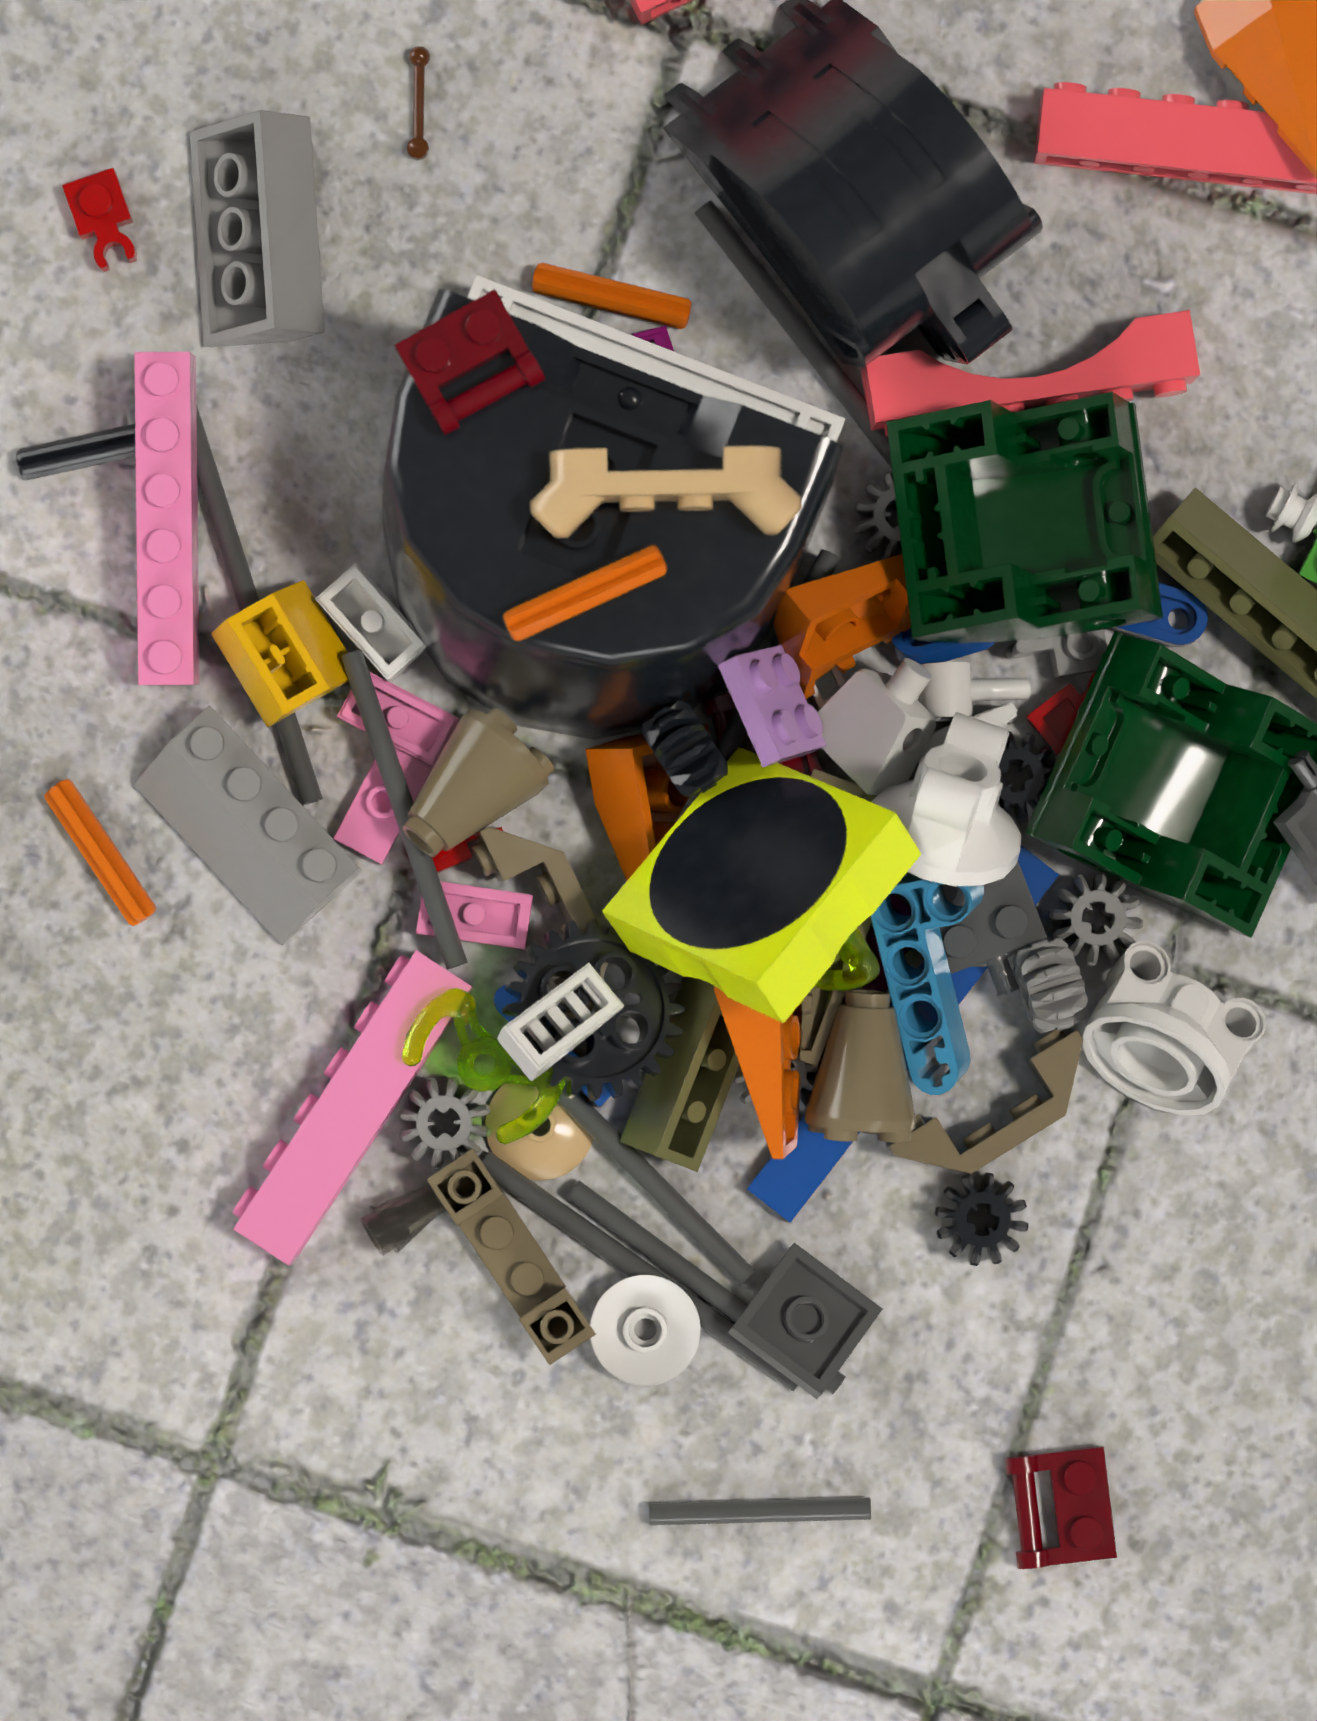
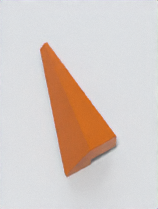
[773,554,911,699]

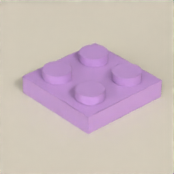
[718,645,826,767]

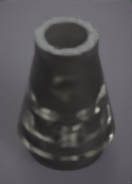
[360,1183,446,1256]

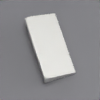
[315,563,426,683]

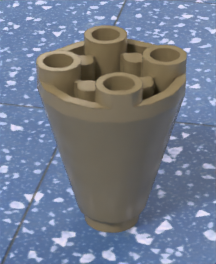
[402,707,555,857]
[804,989,916,1143]

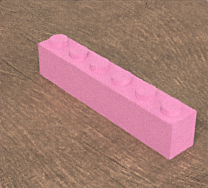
[134,352,200,686]
[232,950,474,1266]

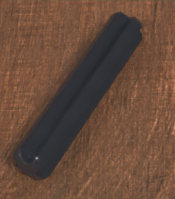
[16,424,136,480]

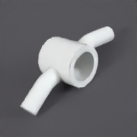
[917,662,1031,722]

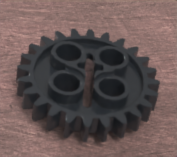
[502,919,685,1101]

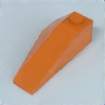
[1194,0,1317,179]
[585,724,709,881]
[714,986,801,1159]

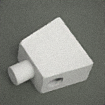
[818,658,936,796]

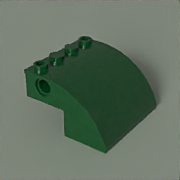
[887,392,1163,643]
[1025,631,1317,938]

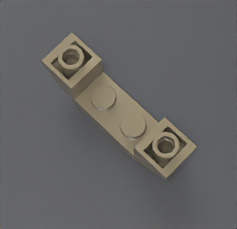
[472,826,608,1021]
[887,1029,1083,1174]
[426,1148,596,1366]

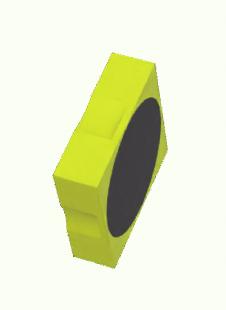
[602,747,921,1024]

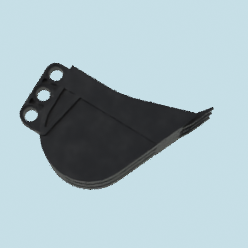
[663,0,1043,367]

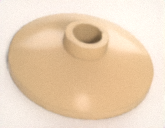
[485,1073,594,1180]

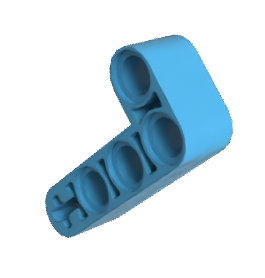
[871,873,984,1095]

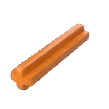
[531,262,692,329]
[503,546,667,641]
[44,779,156,926]

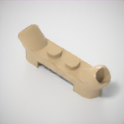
[530,446,802,538]

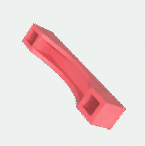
[860,310,1200,437]

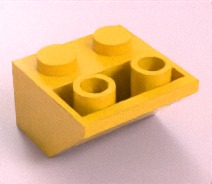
[211,580,349,728]

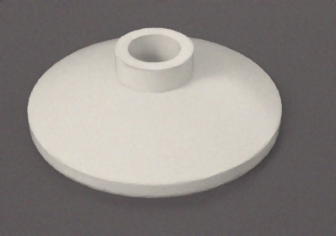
[590,1275,701,1386]

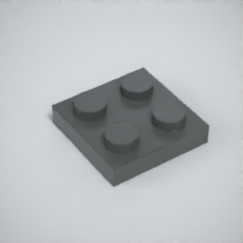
[728,1243,883,1399]

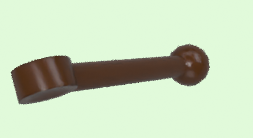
[407,46,430,160]

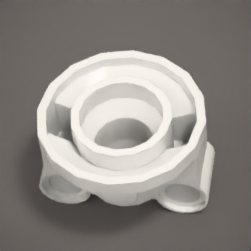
[872,712,1021,886]
[1082,941,1266,1115]

